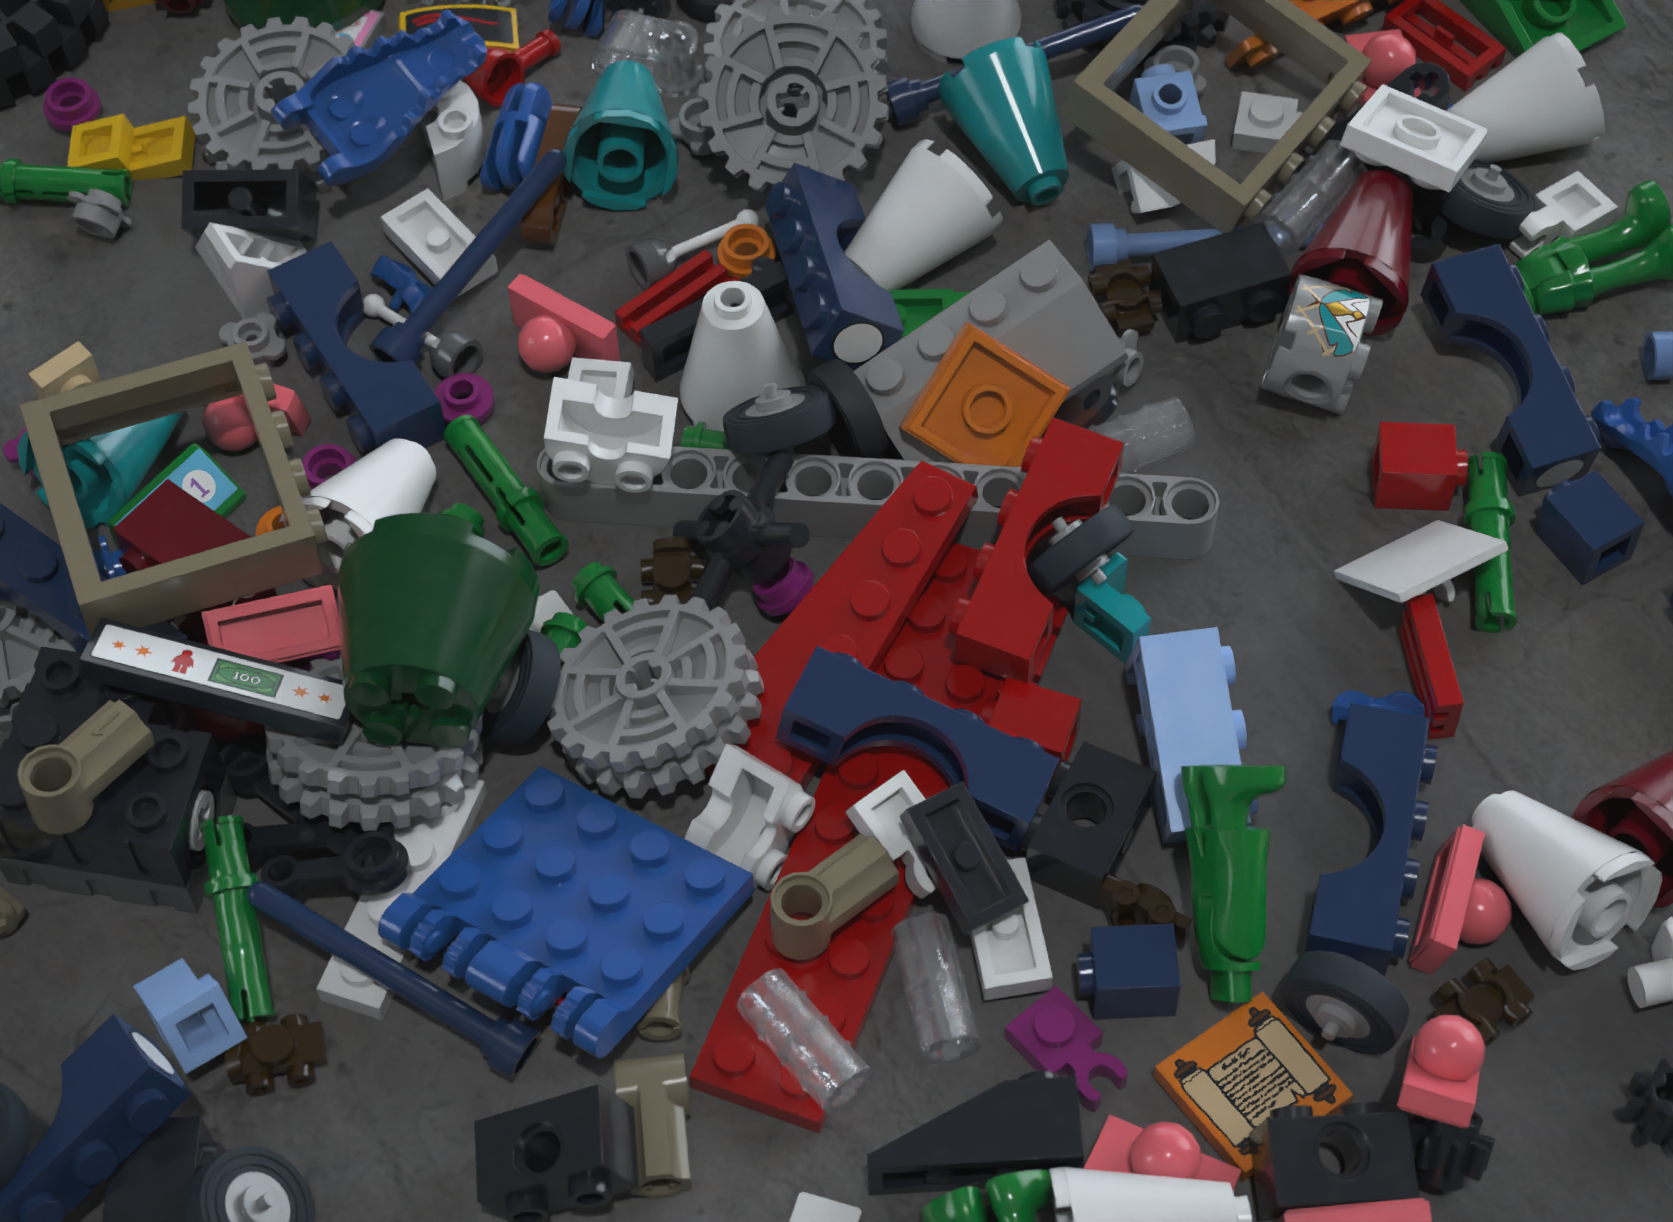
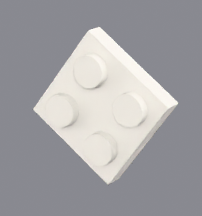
[1340,84,1490,193]

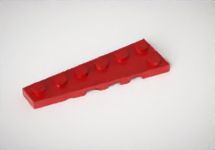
[704,460,979,791]

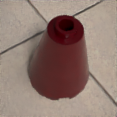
[1289,170,1413,337]
[1571,749,1673,908]

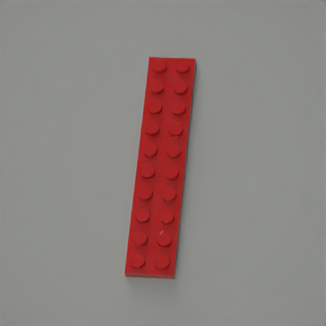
[689,542,1029,1134]

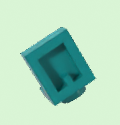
[1073,552,1151,664]

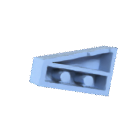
[1124,627,1258,844]

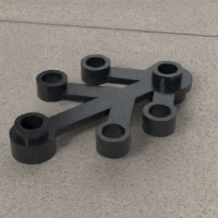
[220,736,410,899]

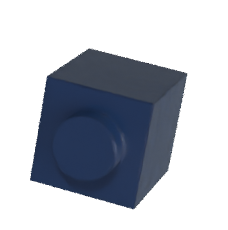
[1535,470,1645,586]
[1076,923,1181,1020]

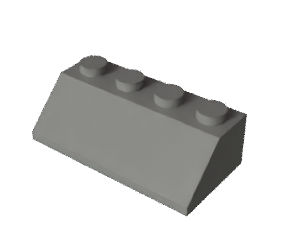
[854,239,1129,463]

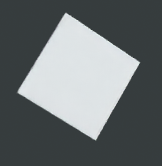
[1334,520,1509,603]

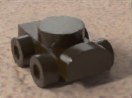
[1088,259,1162,337]
[641,537,705,605]
[1099,873,1192,948]
[1430,958,1535,1047]
[224,1013,328,1096]

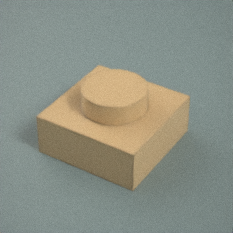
[28,341,102,399]

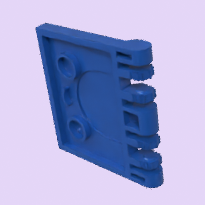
[378,766,754,1058]

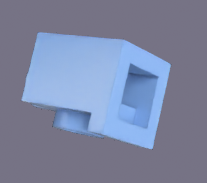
[1129,64,1207,145]
[133,958,247,1074]

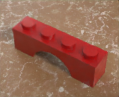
[948,417,1124,683]

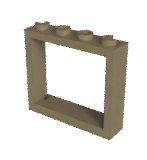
[1061,0,1372,233]
[20,341,328,637]

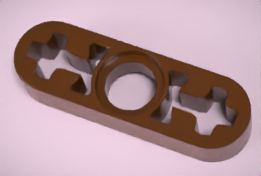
[521,103,583,245]

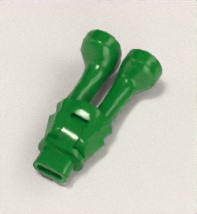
[1514,180,1673,316]

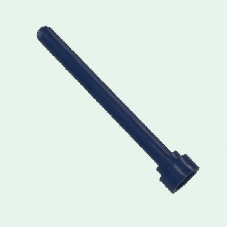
[886,4,1143,127]
[369,149,567,365]
[246,881,541,1080]

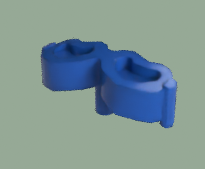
[369,255,432,313]

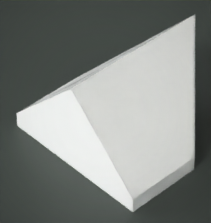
[195,222,307,319]

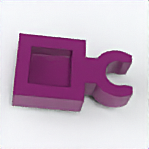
[1004,985,1128,1112]

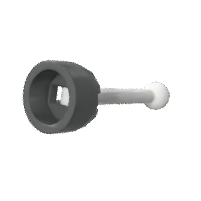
[626,209,759,290]
[363,294,483,378]

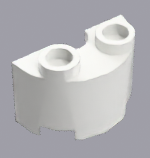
[420,80,486,201]
[544,377,678,493]
[684,744,816,891]

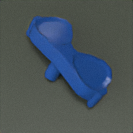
[1331,690,1425,724]

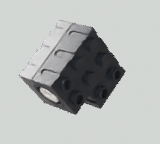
[0,646,237,914]

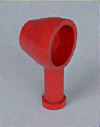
[463,29,561,107]

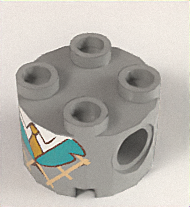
[1261,274,1383,415]

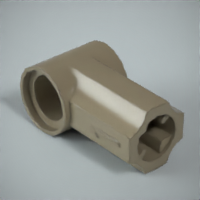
[17,700,155,835]
[770,834,899,960]
[614,1052,692,1200]

